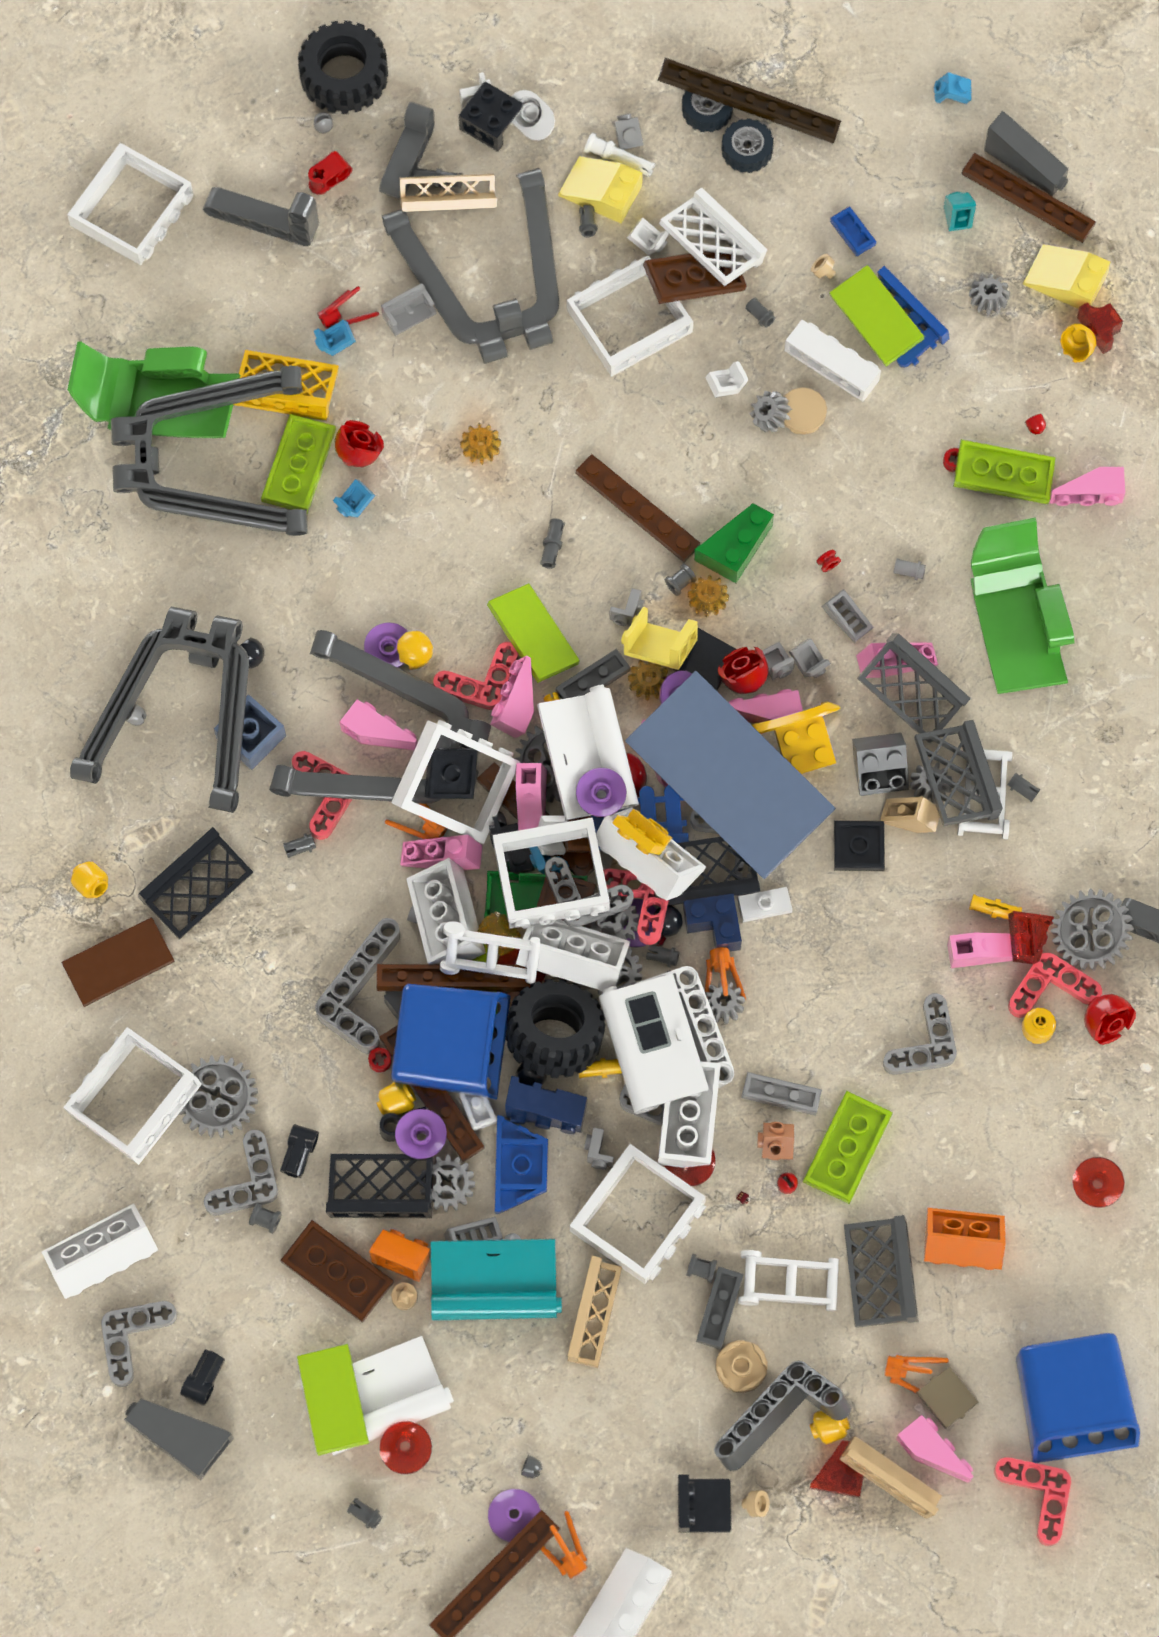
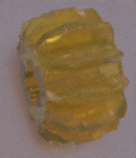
[460,422,501,465]
[687,575,729,618]
[628,660,668,701]
[477,911,521,956]

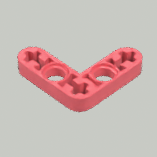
[433,642,518,710]
[292,751,352,840]
[603,868,669,945]
[1008,953,1102,1018]
[994,1457,1071,1546]

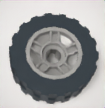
[682,91,733,133]
[721,118,774,173]

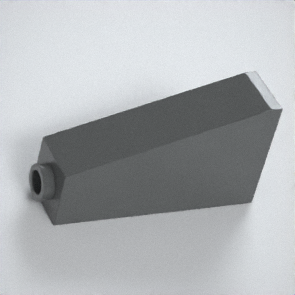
[984,111,1069,196]
[124,1399,234,1480]

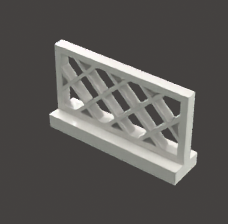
[659,188,767,286]

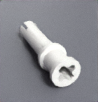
[584,133,655,177]

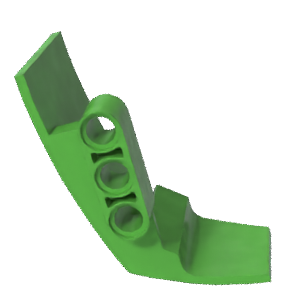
[67,342,241,438]
[971,517,1075,694]

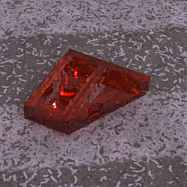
[1008,911,1054,965]
[809,1440,863,1498]

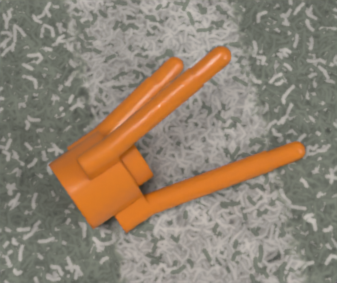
[385,803,448,840]
[705,947,746,1000]
[885,1355,949,1394]
[541,1511,588,1579]

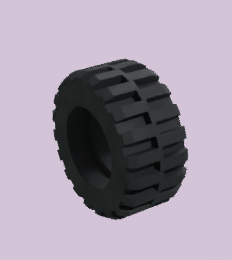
[298,20,388,114]
[505,979,606,1078]

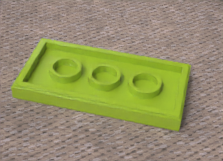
[829,265,924,366]
[261,414,336,514]
[953,440,1056,504]
[487,583,580,683]
[803,1091,893,1204]
[297,1344,369,1456]

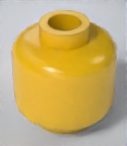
[71,861,108,898]
[1022,1008,1056,1044]
[377,1082,416,1116]
[809,1410,850,1444]

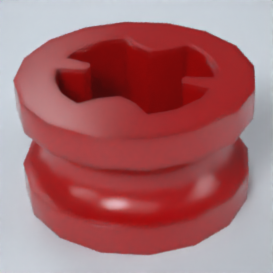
[943,448,959,472]
[816,550,841,572]
[368,1047,392,1073]

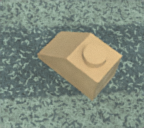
[880,797,940,833]

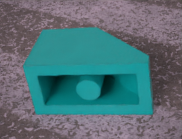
[943,192,976,232]

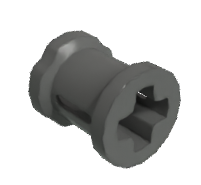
[664,564,697,596]
[249,1203,282,1234]
[686,1254,717,1283]

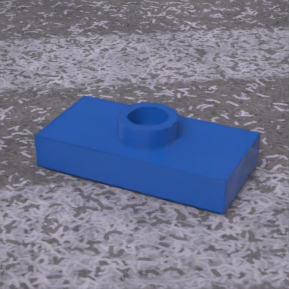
[830,206,876,257]

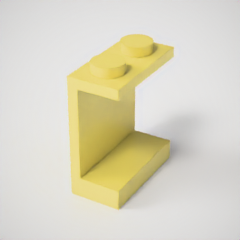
[621,607,698,670]

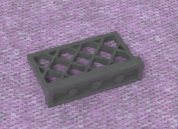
[857,633,971,743]
[914,720,1003,826]
[844,1215,919,1328]

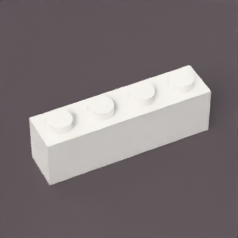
[784,320,881,402]

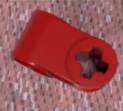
[308,151,353,195]

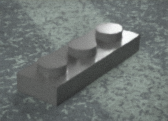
[556,649,631,699]
[696,1267,744,1350]

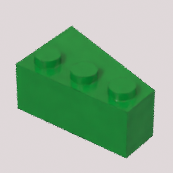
[694,503,774,583]

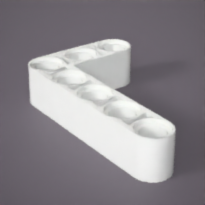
[635,966,734,1088]

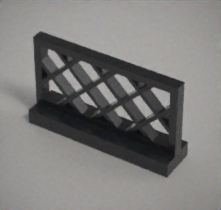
[138,827,253,940]
[658,837,760,906]
[326,1154,433,1218]

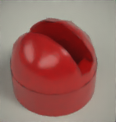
[1025,414,1046,435]
[777,1172,798,1194]

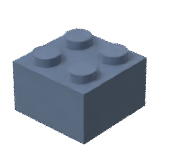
[214,694,286,770]

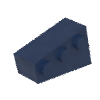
[505,1076,587,1134]

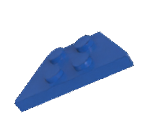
[495,1115,548,1214]

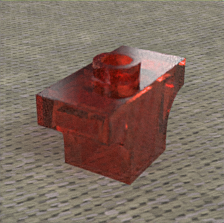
[1077,302,1123,354]

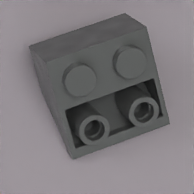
[852,733,909,796]

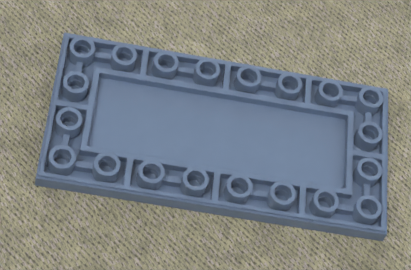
[625,671,836,879]

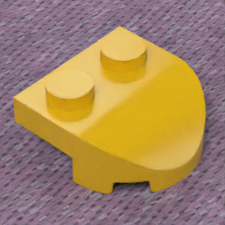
[612,809,672,855]

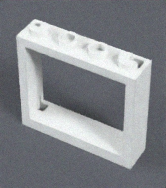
[67,143,193,265]
[567,256,693,377]
[391,720,520,844]
[493,818,610,929]
[63,1027,202,1165]
[570,1144,706,1285]

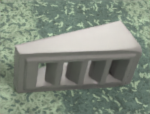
[821,589,874,643]
[444,1216,503,1241]

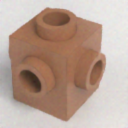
[757,1122,794,1160]

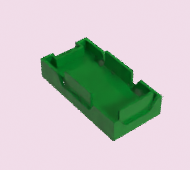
[484,871,588,927]

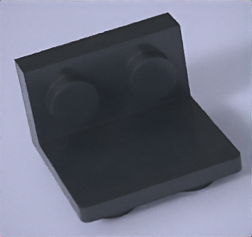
[458,82,523,152]
[489,815,535,875]
[678,1475,731,1533]

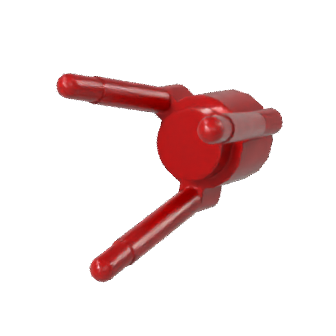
[317,286,379,329]

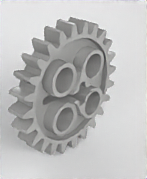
[1051,889,1134,971]
[178,1055,258,1138]

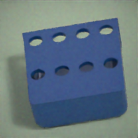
[391,984,511,1100]
[1016,1333,1140,1463]

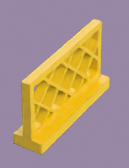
[234,350,339,421]

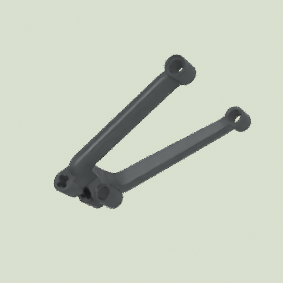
[382,168,559,364]
[111,366,308,536]
[70,606,249,813]
[269,630,491,804]

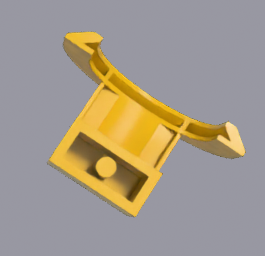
[751,701,841,774]

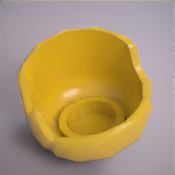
[1060,324,1096,363]
[397,631,433,670]

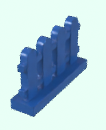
[877,266,950,368]
[591,785,689,850]

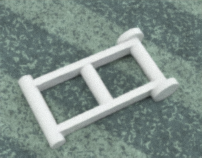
[957,749,1012,840]
[440,921,540,984]
[738,1250,839,1311]

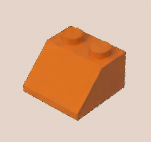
[369,1229,431,1283]

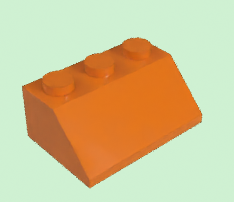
[924,1208,1006,1270]

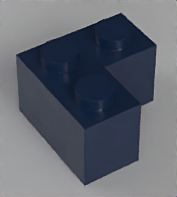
[683,894,742,952]

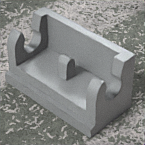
[381,283,436,336]

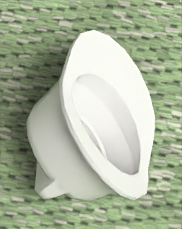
[512,90,555,140]

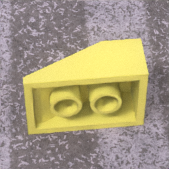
[558,156,643,224]
[1023,244,1111,313]

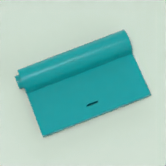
[431,1239,562,1321]

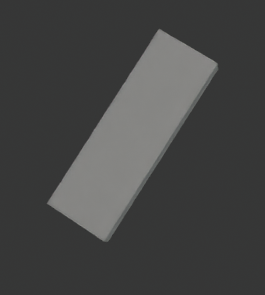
[741,1072,822,1116]

